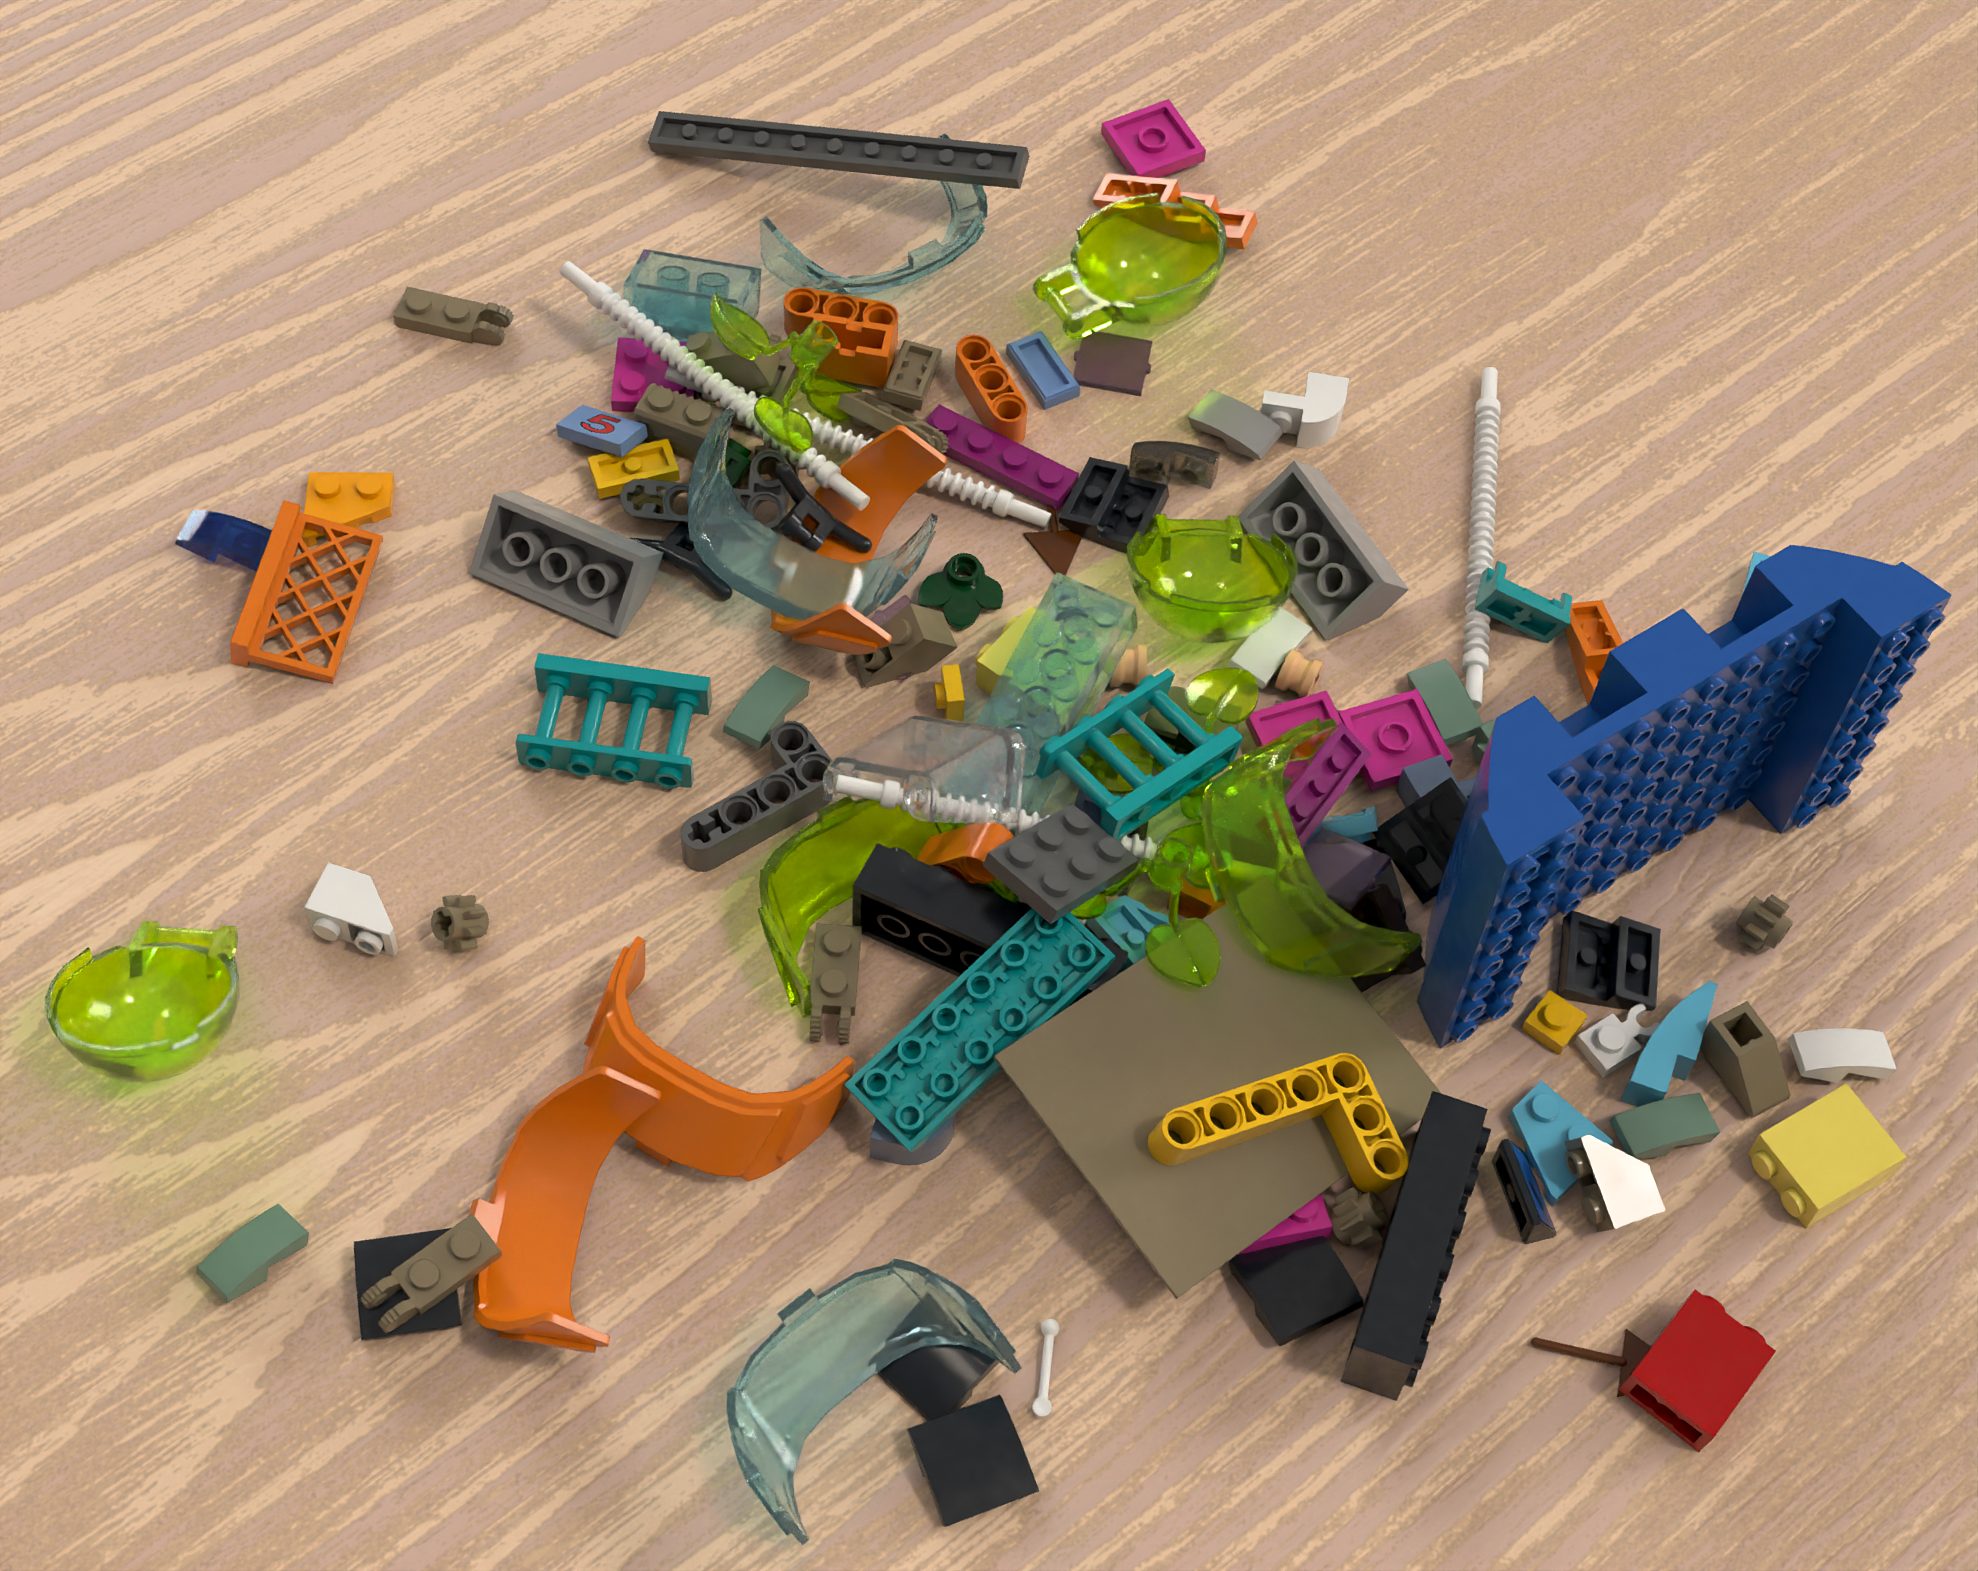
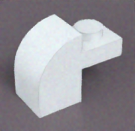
[1261,372,1349,448]

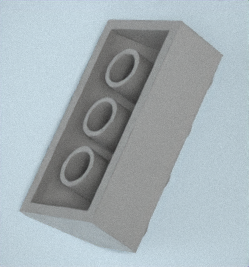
[1237,460,1409,640]
[469,490,663,637]

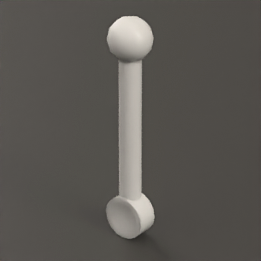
[1032,1318,1060,1419]

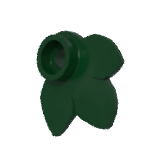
[918,553,1003,630]

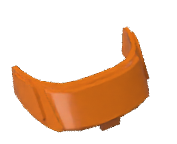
[765,425,947,655]
[583,936,855,1181]
[469,1066,661,1353]

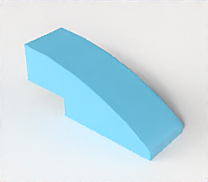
[1620,981,1718,1107]

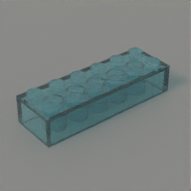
[937,572,1138,837]

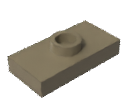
[881,340,943,411]

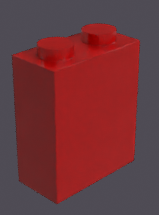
[1618,1289,1776,1452]

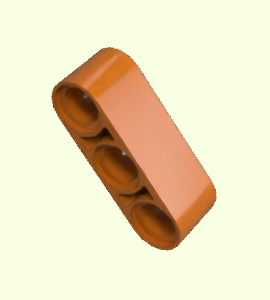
[784,287,898,349]
[955,334,1028,444]
[916,820,1014,884]

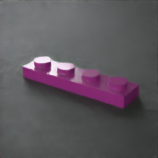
[925,404,1079,511]
[1258,722,1372,858]

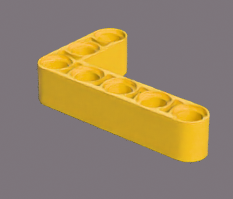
[1147,1053,1409,1195]

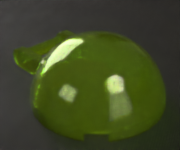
[1033,193,1227,340]
[1127,514,1298,644]
[45,920,240,1083]

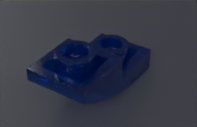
[175,509,272,572]

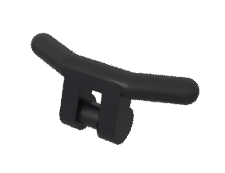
[775,462,872,557]
[630,522,733,600]

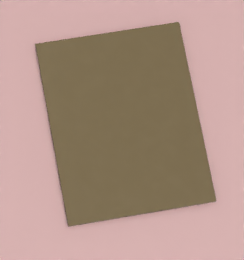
[993,876,1442,1299]

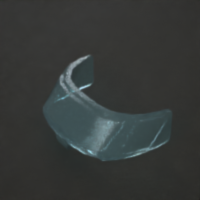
[759,134,988,298]
[687,407,938,620]
[726,1259,1022,1546]

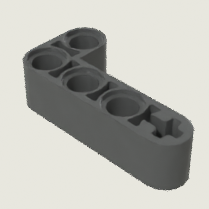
[620,449,790,532]
[681,721,835,872]

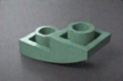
[1407,659,1483,746]
[723,665,810,749]
[1609,1093,1720,1159]
[196,1204,309,1303]

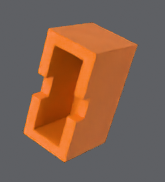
[807,313,896,388]

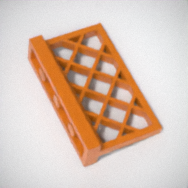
[230,500,383,684]

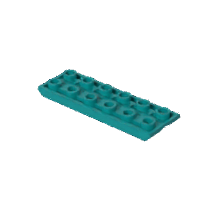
[844,909,1115,1153]

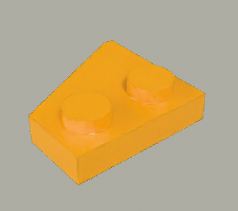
[302,472,395,547]

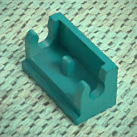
[1475,561,1572,643]

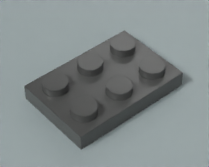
[982,803,1139,924]

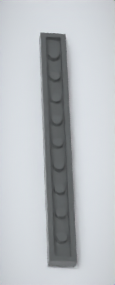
[648,111,1030,189]

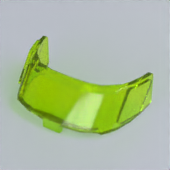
[1201,718,1423,977]
[758,786,1020,1018]

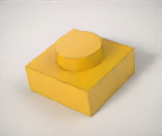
[933,664,965,725]
[1522,990,1588,1055]

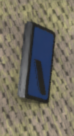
[1492,1139,1557,1244]

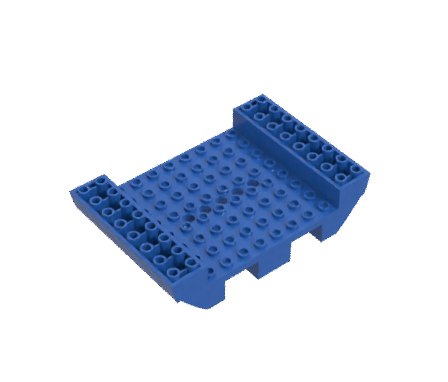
[1417,545,1952,1048]

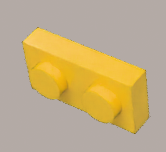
[588,438,680,499]

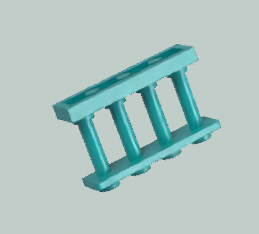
[515,653,712,789]
[1035,669,1243,841]

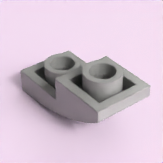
[1188,390,1283,460]

